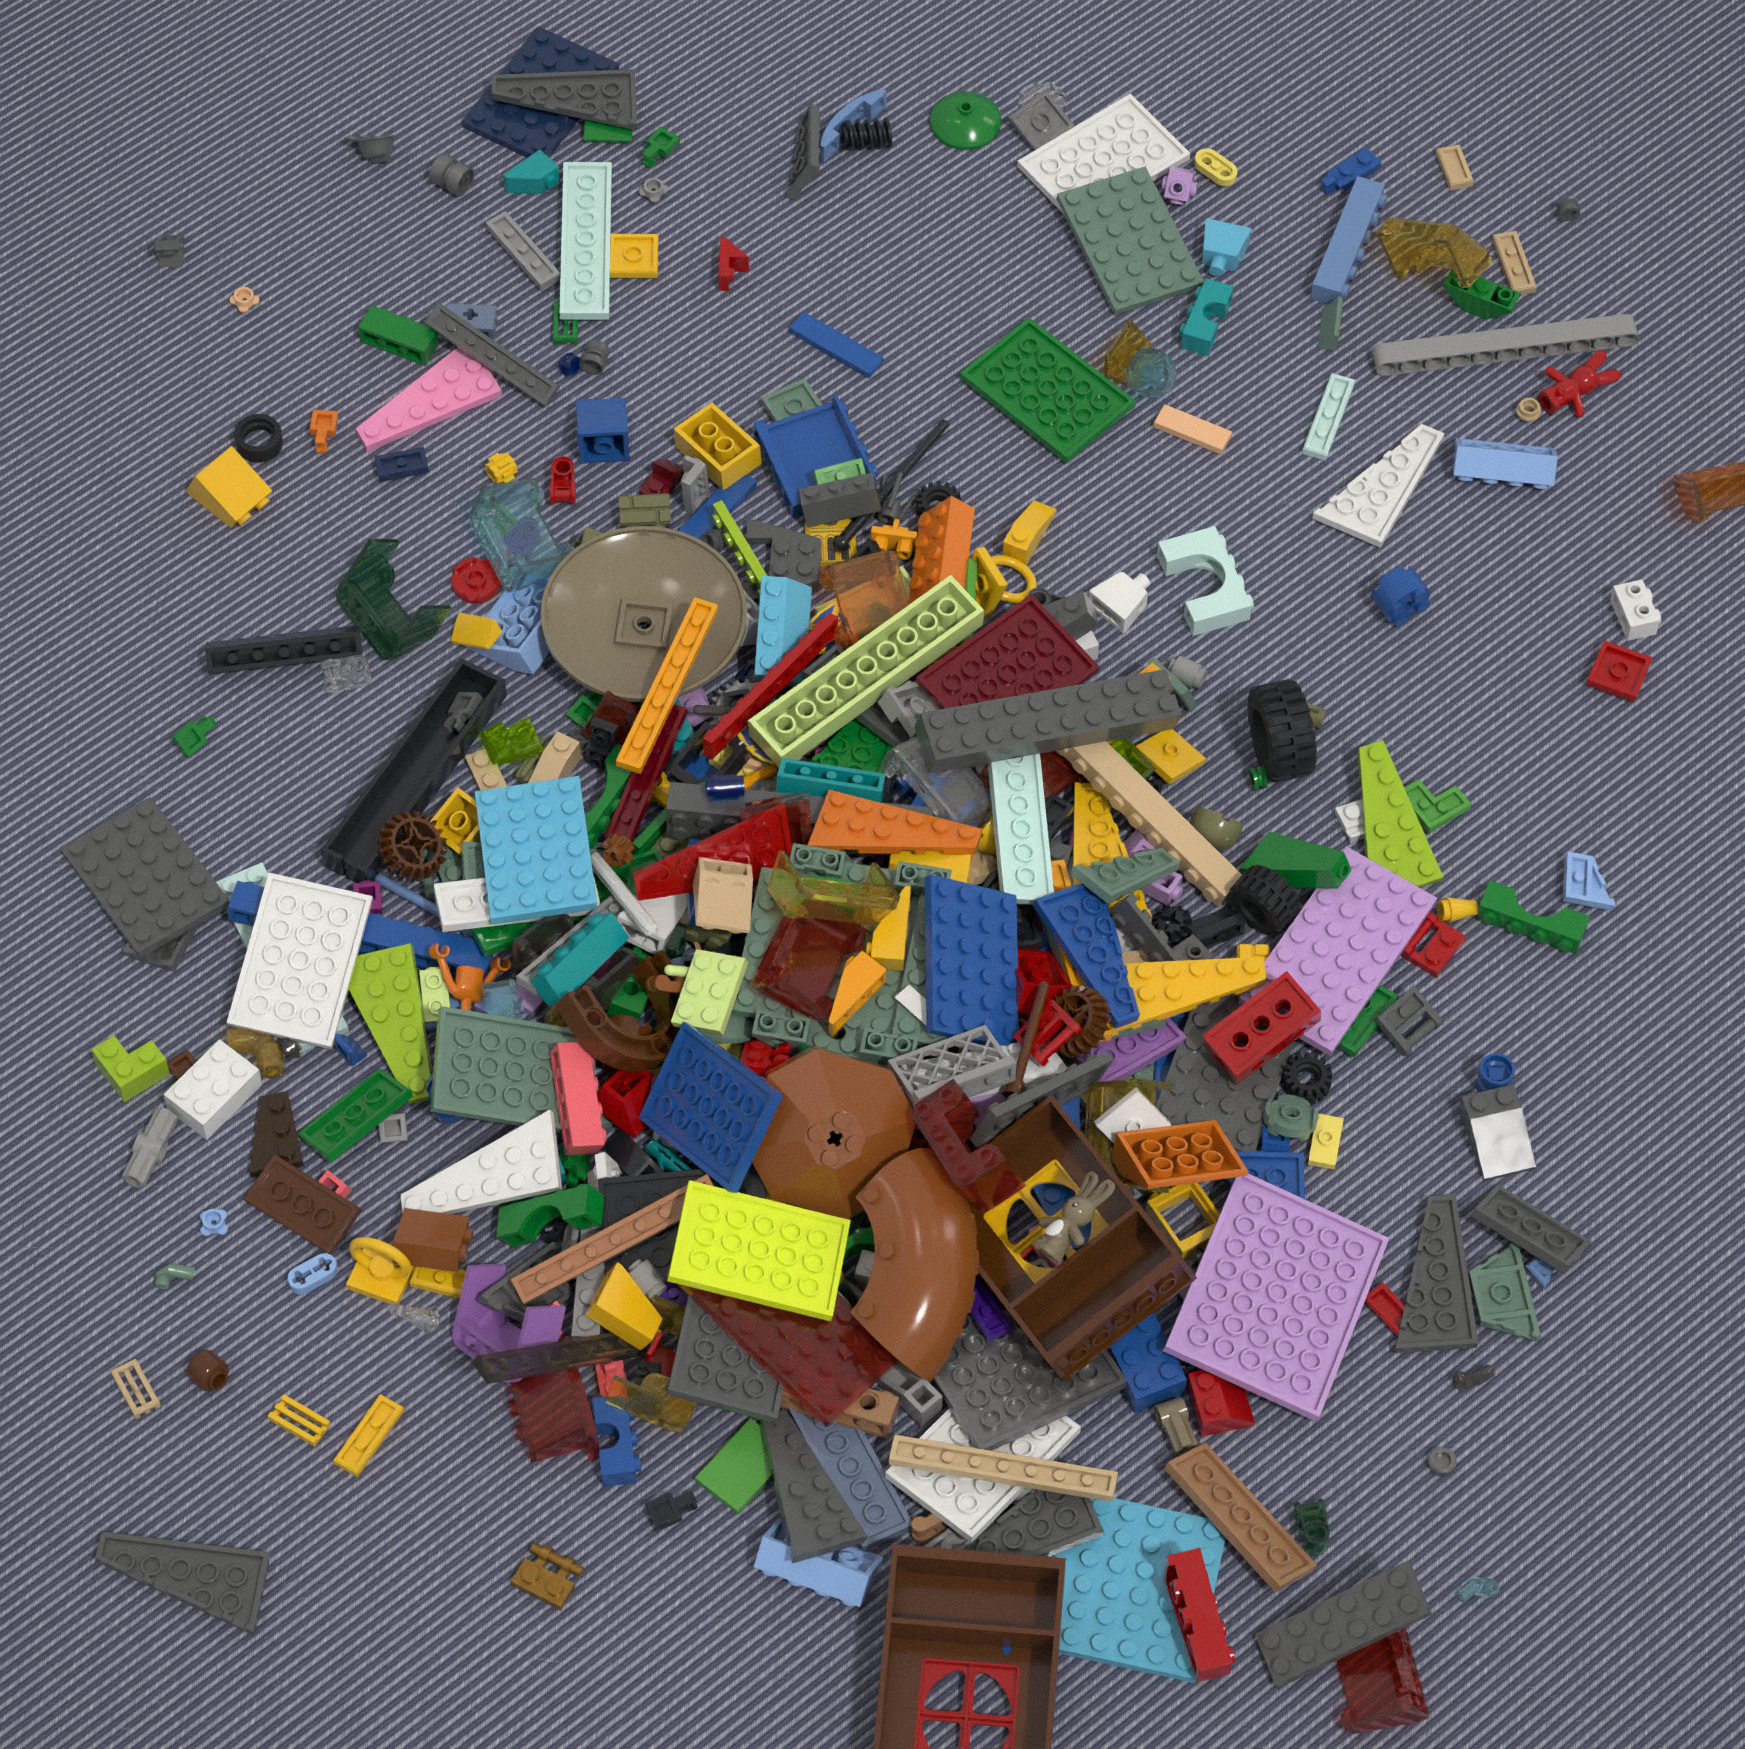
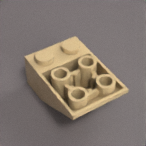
[693,857,753,934]

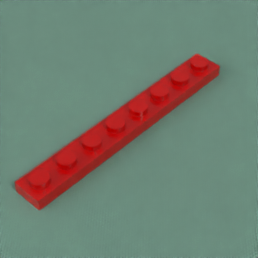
[703,613,838,760]

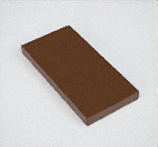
[243,1154,362,1255]

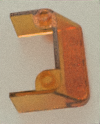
[1673,461,1745,522]

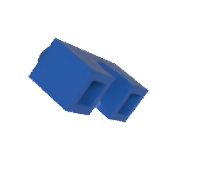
[592,1394,641,1487]

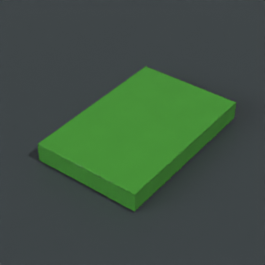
[695,1418,774,1515]

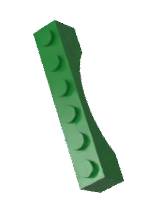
[585,744,632,849]

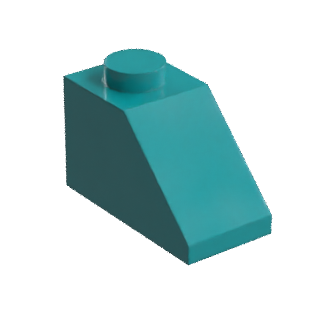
[503,149,560,194]

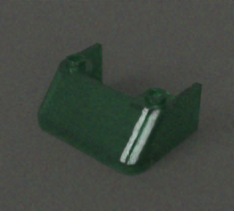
[336,539,452,660]

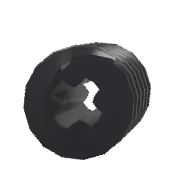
[842,118,892,150]

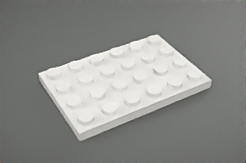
[1017,94,1190,214]
[227,873,373,1049]
[885,1408,1081,1543]

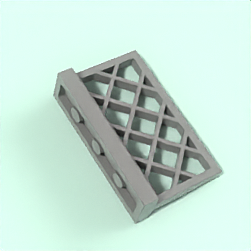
[888,1025,1017,1117]

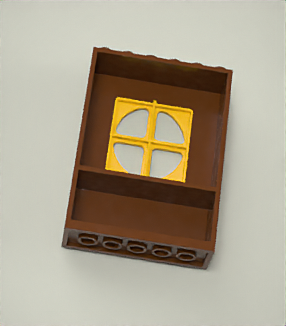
[953,1094,1197,1382]

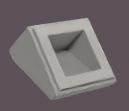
[379,1112,408,1143]

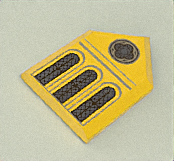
[805,518,857,567]

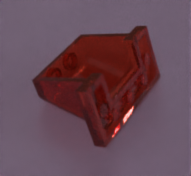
[509,1336,599,1463]

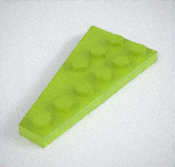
[349,943,432,1104]

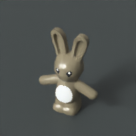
[1032,1171,1115,1263]

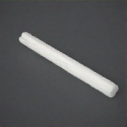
[590,852,658,936]

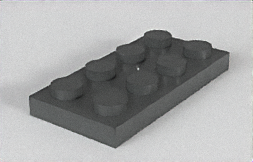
[1471,1184,1591,1274]

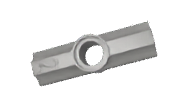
[122,1107,178,1189]

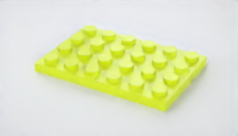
[667,1180,851,1321]

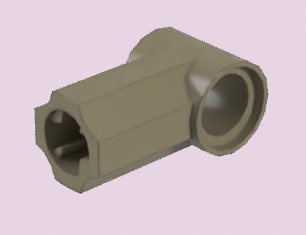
[1154,1397,1198,1455]

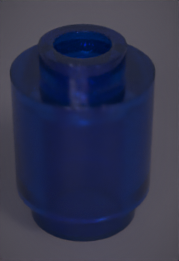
[705,773,745,802]

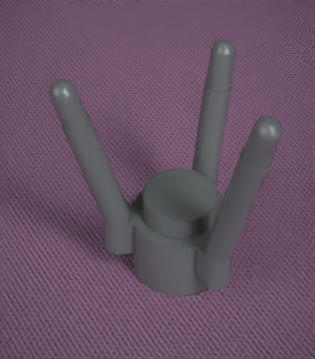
[876,472,921,525]

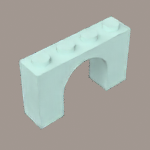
[1157,526,1254,636]

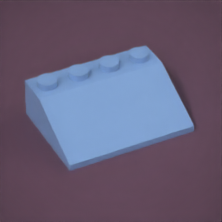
[466,572,550,674]

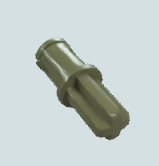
[516,738,550,784]

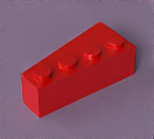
[1163,1548,1235,1682]

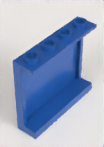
[753,393,878,517]

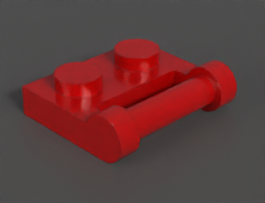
[1400,912,1466,978]
[1013,998,1083,1067]

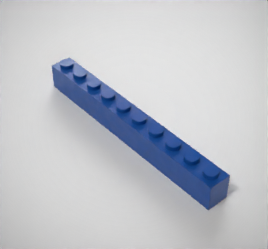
[228,880,494,980]

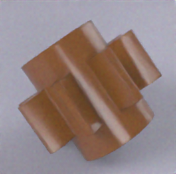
[601,834,635,868]

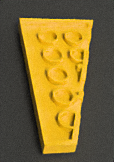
[1109,957,1266,1037]

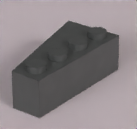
[1043,591,1099,641]

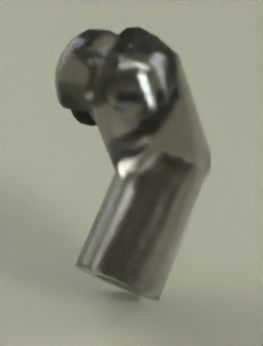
[1452,1365,1495,1391]

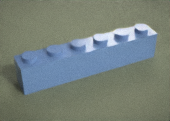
[1311,176,1387,304]

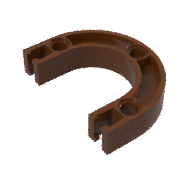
[555,950,680,1072]

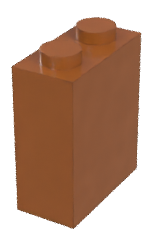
[393,1208,473,1272]

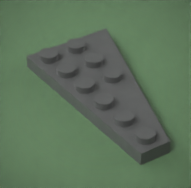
[759,1409,867,1564]
[960,1459,1105,1557]

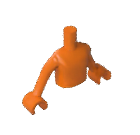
[429,943,511,1011]

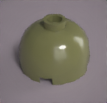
[1190,808,1243,851]

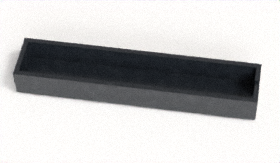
[321,658,507,883]

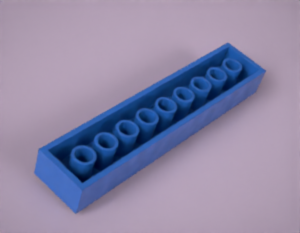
[1030,1183,1187,1413]

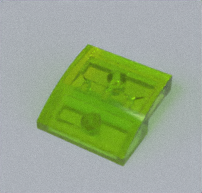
[479,716,545,765]

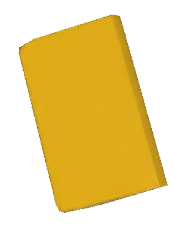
[451,613,502,650]

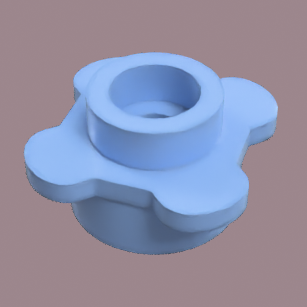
[200,1209,228,1236]

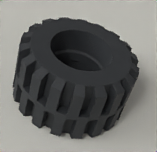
[1228,865,1300,935]

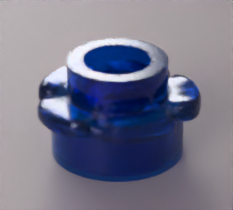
[558,352,580,377]

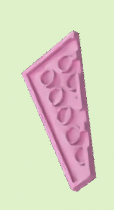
[356,347,502,452]

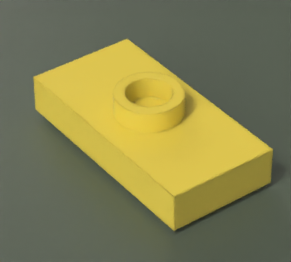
[1308,1114,1344,1170]

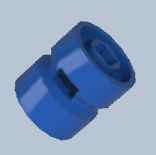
[1476,1053,1515,1092]

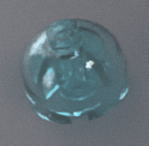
[1126,347,1176,398]

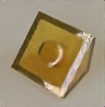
[1103,320,1160,390]

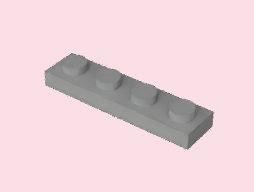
[486,211,561,290]

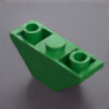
[1443,267,1521,319]

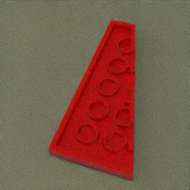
[634,802,792,901]

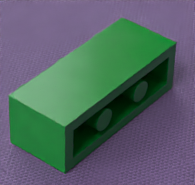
[358,306,439,366]

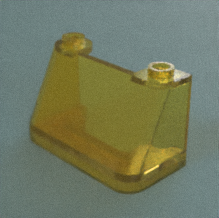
[1376,217,1493,288]

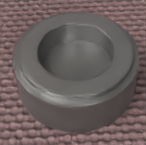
[1427,1447,1457,1477]

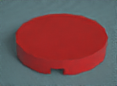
[451,557,501,604]

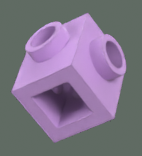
[1161,166,1198,205]

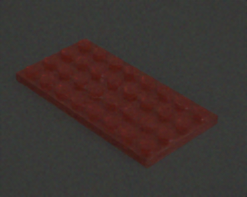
[667,1268,900,1427]

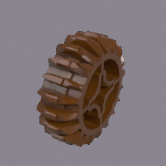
[376,811,448,882]
[1046,985,1112,1058]

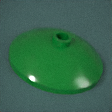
[930,91,1001,150]

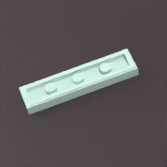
[1302,373,1355,461]

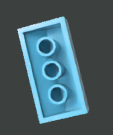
[753,576,812,686]

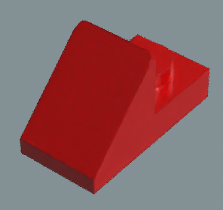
[719,237,749,291]

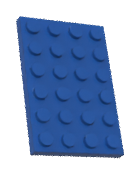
[925,874,1019,1046]
[638,1021,783,1193]

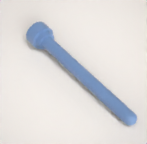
[375,874,475,940]

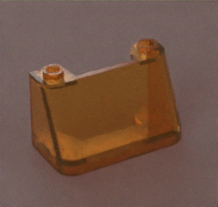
[820,551,909,651]

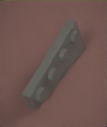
[1108,892,1186,962]

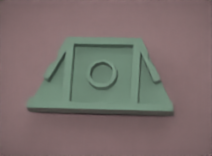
[1468,1242,1541,1341]

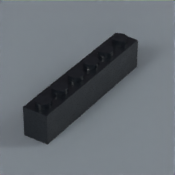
[205,625,363,674]

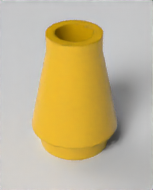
[1437,897,1478,923]

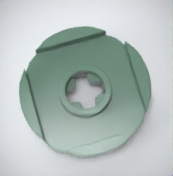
[1263,1094,1319,1141]

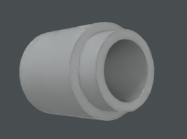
[1168,655,1208,689]
[628,1259,667,1301]

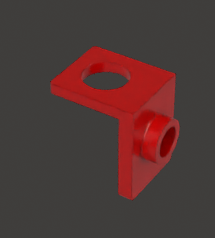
[644,1332,675,1381]

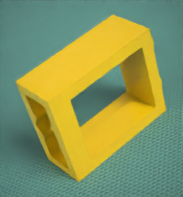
[1146,1182,1220,1260]

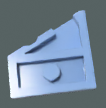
[1563,851,1615,911]

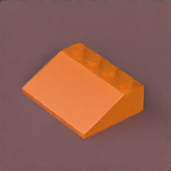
[1111,1120,1249,1189]

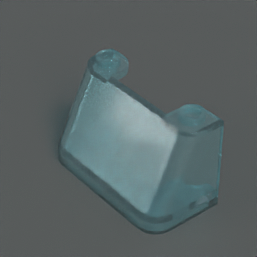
[470,478,574,592]

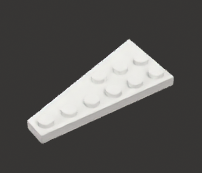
[1312,424,1445,548]
[401,1110,562,1214]

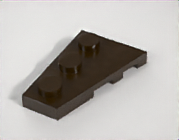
[249,1091,304,1178]

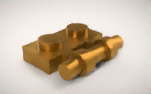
[511,1542,585,1611]

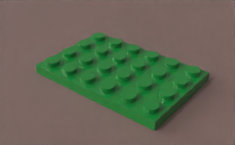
[960,317,1136,463]

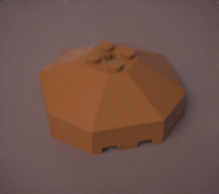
[752,1045,917,1219]

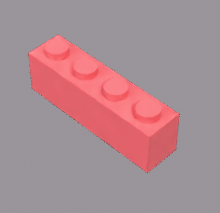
[550,1042,606,1155]

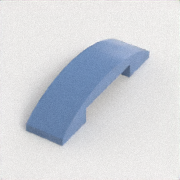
[820,89,887,163]

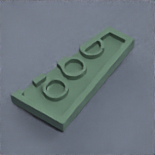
[1071,847,1181,904]

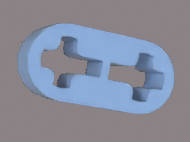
[288,1253,338,1295]

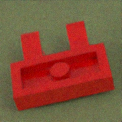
[740,1040,792,1077]

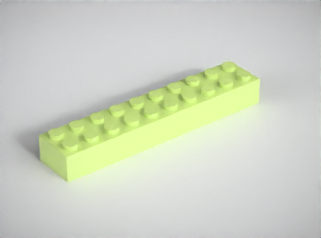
[748,575,984,768]

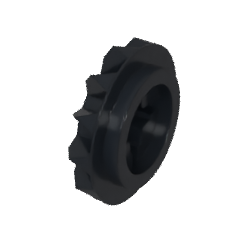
[1151,904,1192,943]

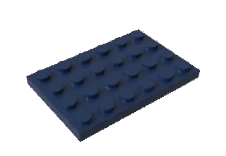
[462,26,619,158]

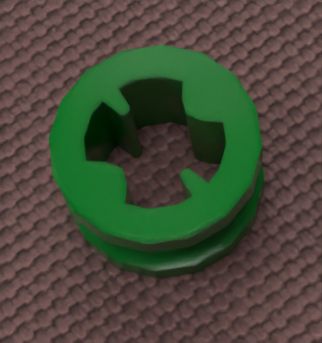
[1249,765,1268,791]

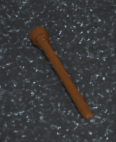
[1002,981,1050,1098]

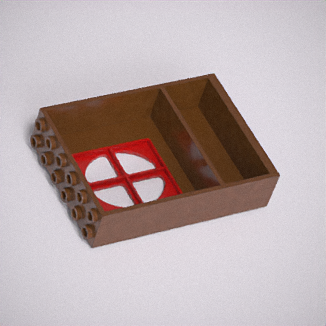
[873,1544,1066,1749]

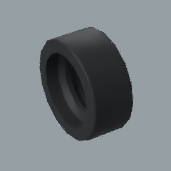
[234,414,283,463]

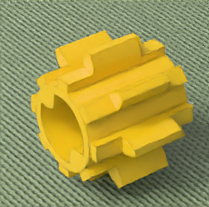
[485,453,518,484]

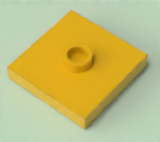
[610,234,659,278]
[1133,729,1206,784]

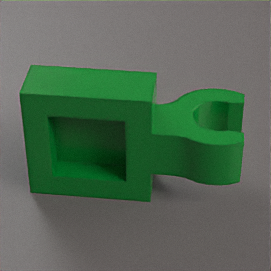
[642,126,680,168]
[170,716,217,757]
[559,1144,591,1188]

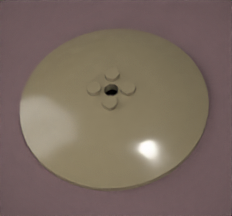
[541,526,747,702]

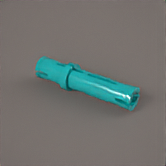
[646,1139,693,1172]

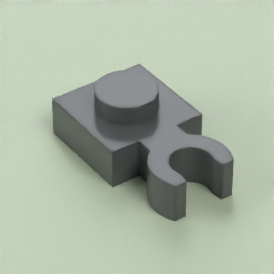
[444,692,483,733]

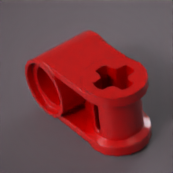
[550,456,576,505]

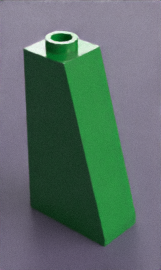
[1240,832,1352,889]

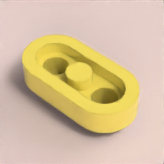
[1195,148,1237,186]

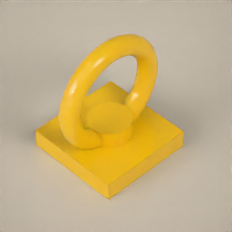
[971,547,1037,619]
[346,1237,415,1307]

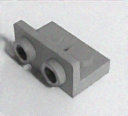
[681,455,709,515]

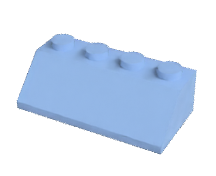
[1453,438,1558,489]
[754,1518,884,1607]

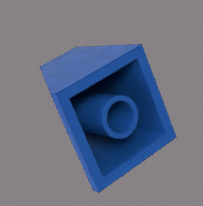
[576,397,630,464]

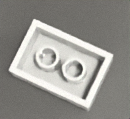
[164,1039,262,1140]

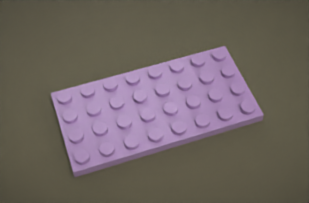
[1238,846,1437,1056]

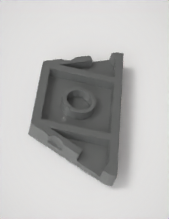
[478,1242,572,1323]

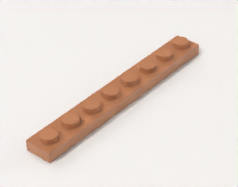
[511,1174,713,1305]

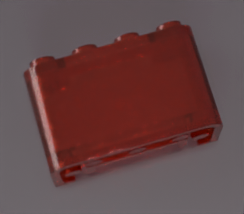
[912,1078,1026,1212]

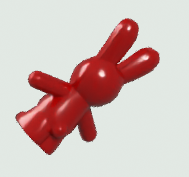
[1537,350,1621,418]

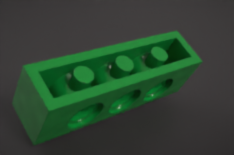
[605,941,673,1023]

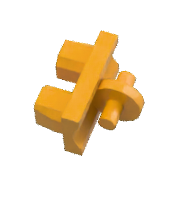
[871,519,917,560]

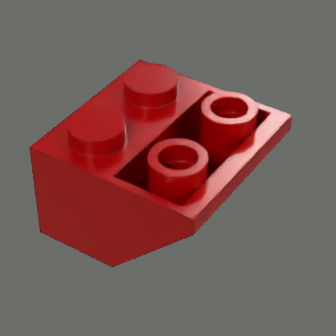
[597,1070,654,1138]

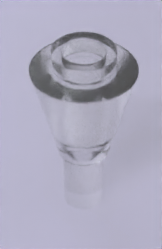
[390,1303,441,1334]

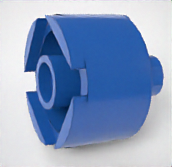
[1371,566,1430,626]

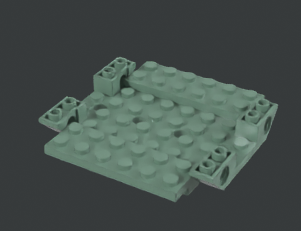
[731,843,952,1067]

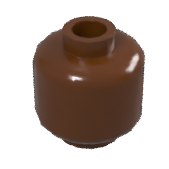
[187,1350,229,1392]

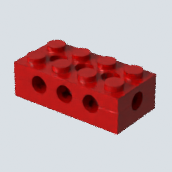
[1202,971,1321,1085]

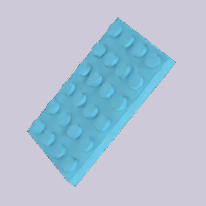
[475,776,598,925]

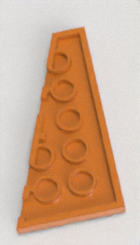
[808,790,982,855]

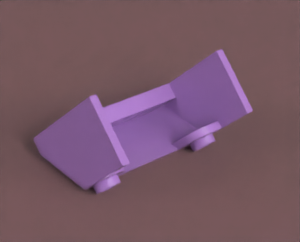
[452,1264,566,1383]

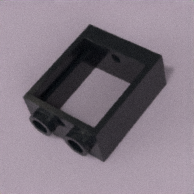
[666,721,751,787]

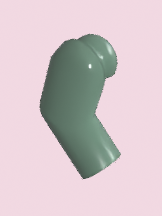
[154,1263,195,1290]

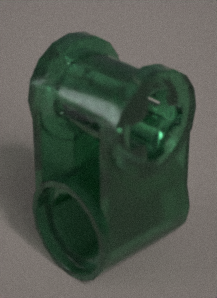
[1294,1498,1330,1556]

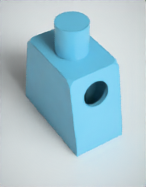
[1202,218,1251,276]

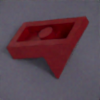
[639,459,684,495]

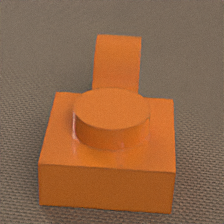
[310,410,339,453]

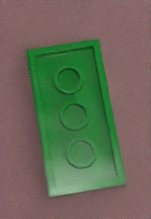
[297,1068,414,1163]

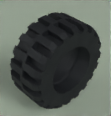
[1247,679,1317,783]

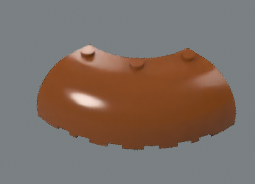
[850,1148,979,1382]

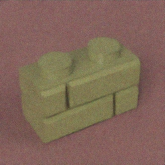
[619,493,671,528]

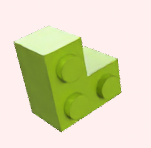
[91,1036,170,1103]

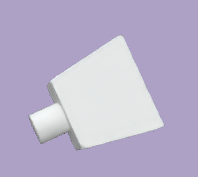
[1089,572,1150,633]

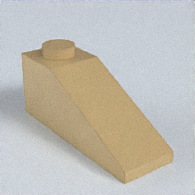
[528,731,581,783]

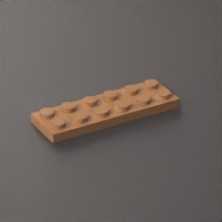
[1164,1442,1317,1593]

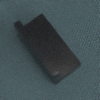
[1187,907,1246,949]

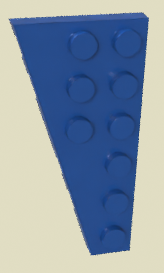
[1033,883,1140,1029]

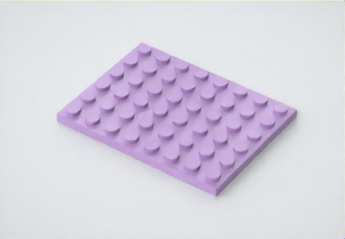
[1163,1174,1389,1422]

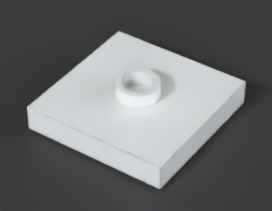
[1094,1087,1171,1143]

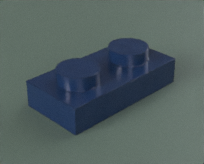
[375,447,429,482]

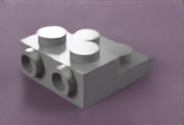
[878,681,940,738]

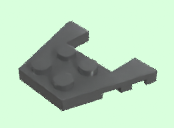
[742,519,822,602]

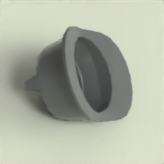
[344,135,398,163]

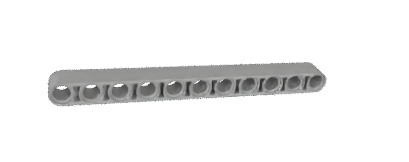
[1372,314,1639,376]

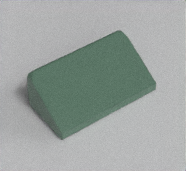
[1318,296,1343,351]

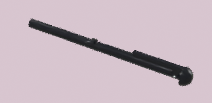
[832,419,949,553]

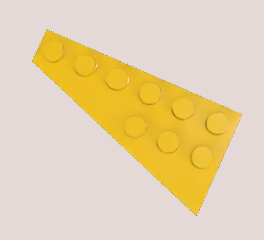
[1072,782,1152,923]

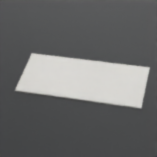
[895,985,926,1025]

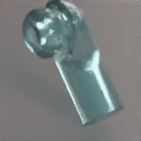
[1455,1576,1499,1603]

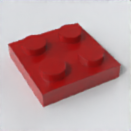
[1586,640,1653,702]

